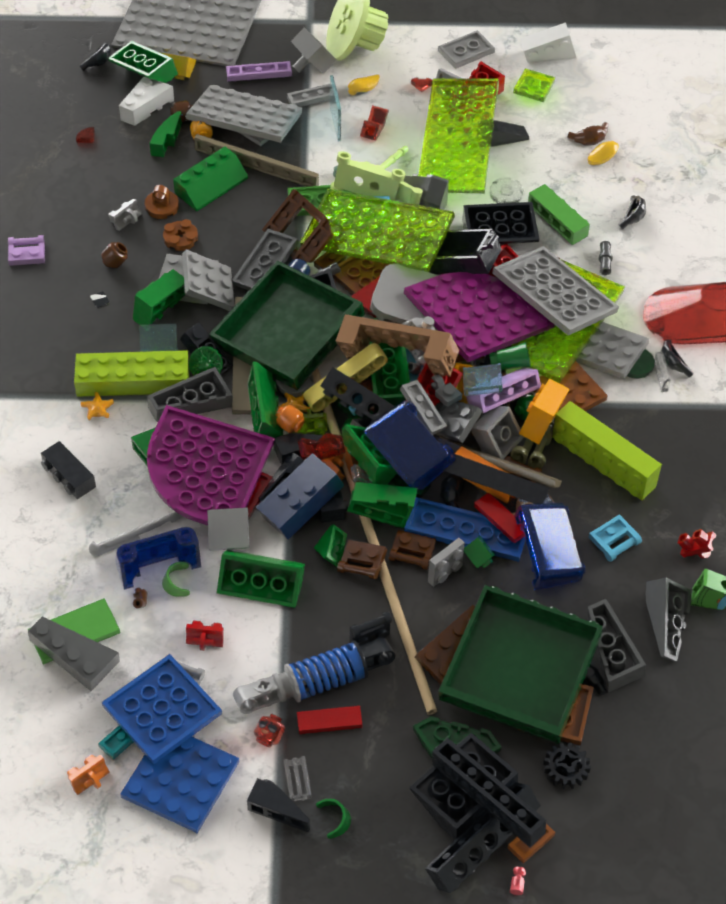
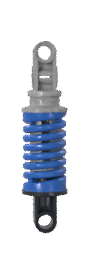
[233,638,396,714]

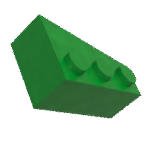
[132,269,186,331]
[347,482,418,528]

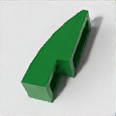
[149,111,182,157]

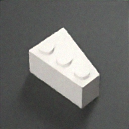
[520,23,576,62]
[119,77,174,126]

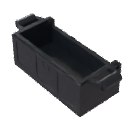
[413,229,502,275]

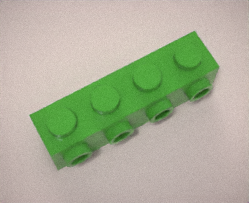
[528,184,590,245]

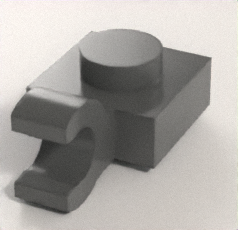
[431,374,462,407]

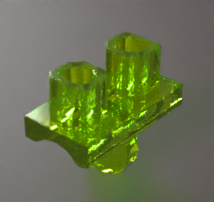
[293,409,327,435]

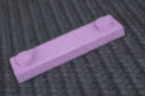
[226,61,292,81]

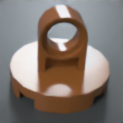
[144,185,179,219]

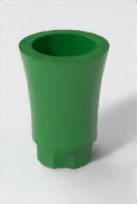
[490,342,531,371]

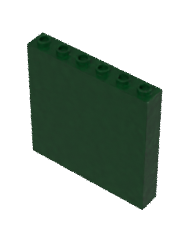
[209,261,365,390]
[438,585,603,744]

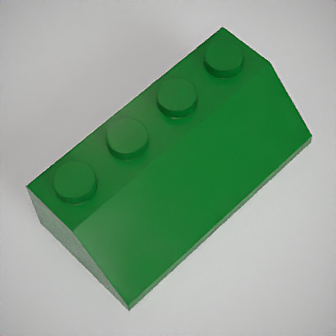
[108,41,178,83]
[173,146,248,211]
[369,341,410,413]
[247,362,283,438]
[216,550,305,608]

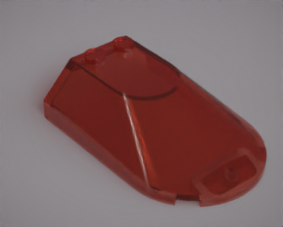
[643,281,726,344]

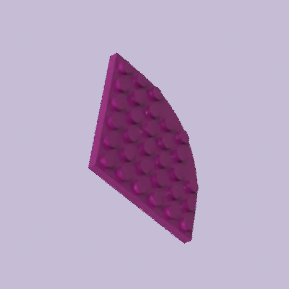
[404,272,555,362]
[147,405,275,526]

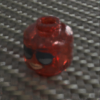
[254,714,285,748]

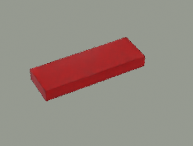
[474,492,529,543]
[297,706,362,734]

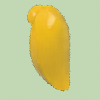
[348,74,380,95]
[588,141,619,165]

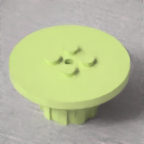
[326,0,388,61]

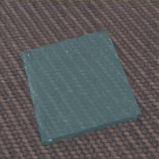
[330,75,341,141]

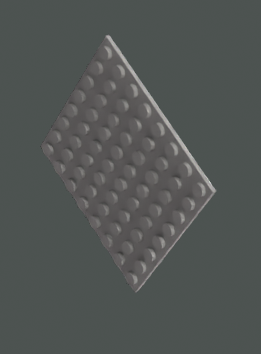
[111,0,262,66]

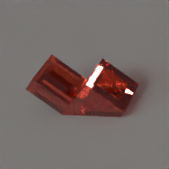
[360,105,389,141]
[298,433,346,460]

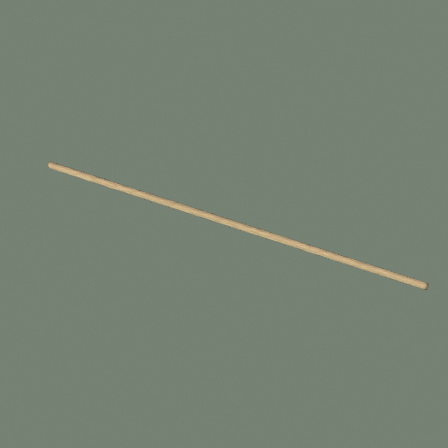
[312,368,437,715]

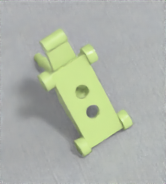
[330,146,423,212]

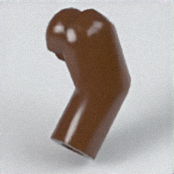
[133,588,148,609]

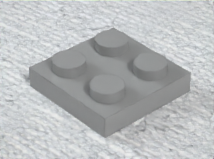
[428,538,465,587]

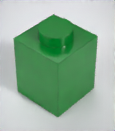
[464,536,495,568]

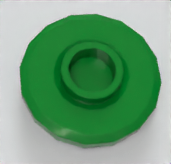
[189,346,223,376]

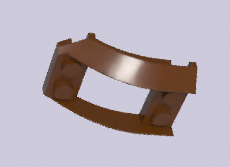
[262,189,333,263]

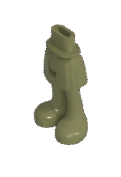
[511,417,555,469]

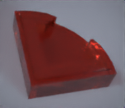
[411,77,434,92]
[76,127,95,143]

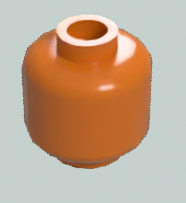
[275,405,305,433]

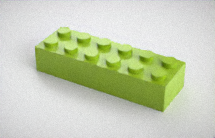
[74,350,189,397]
[552,401,662,500]

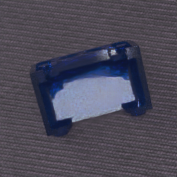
[364,401,456,490]
[514,503,586,590]
[115,527,201,590]

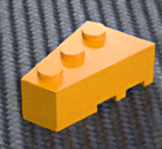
[519,379,569,444]

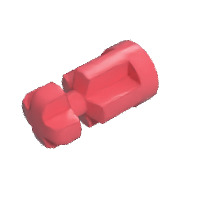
[510,867,526,895]

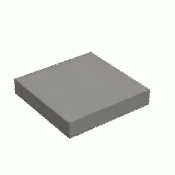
[207,508,250,551]

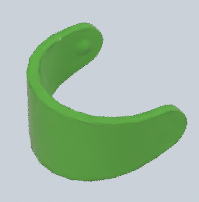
[162,562,190,597]

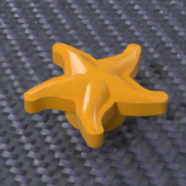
[81,392,114,420]
[278,393,311,412]

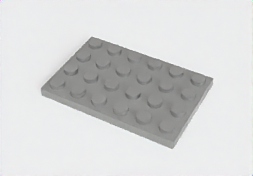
[186,85,302,143]
[492,246,619,336]

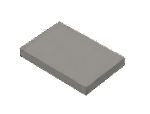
[438,30,495,69]

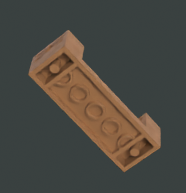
[336,314,459,377]

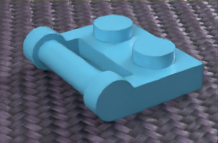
[588,514,642,562]

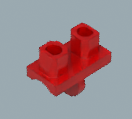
[677,529,716,559]
[186,620,224,651]

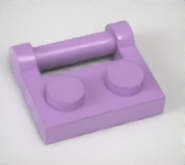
[8,235,45,266]

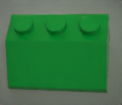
[343,424,401,485]

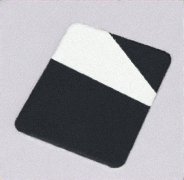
[90,291,110,308]

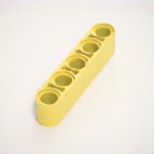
[303,343,388,412]

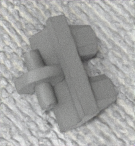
[108,199,142,231]

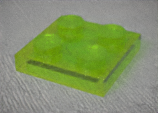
[513,68,555,102]

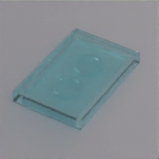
[463,363,503,396]

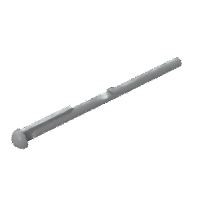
[89,512,183,556]

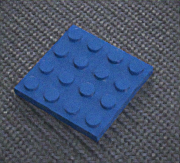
[102,654,222,764]
[120,737,239,834]

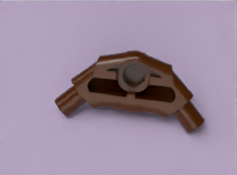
[567,122,609,145]

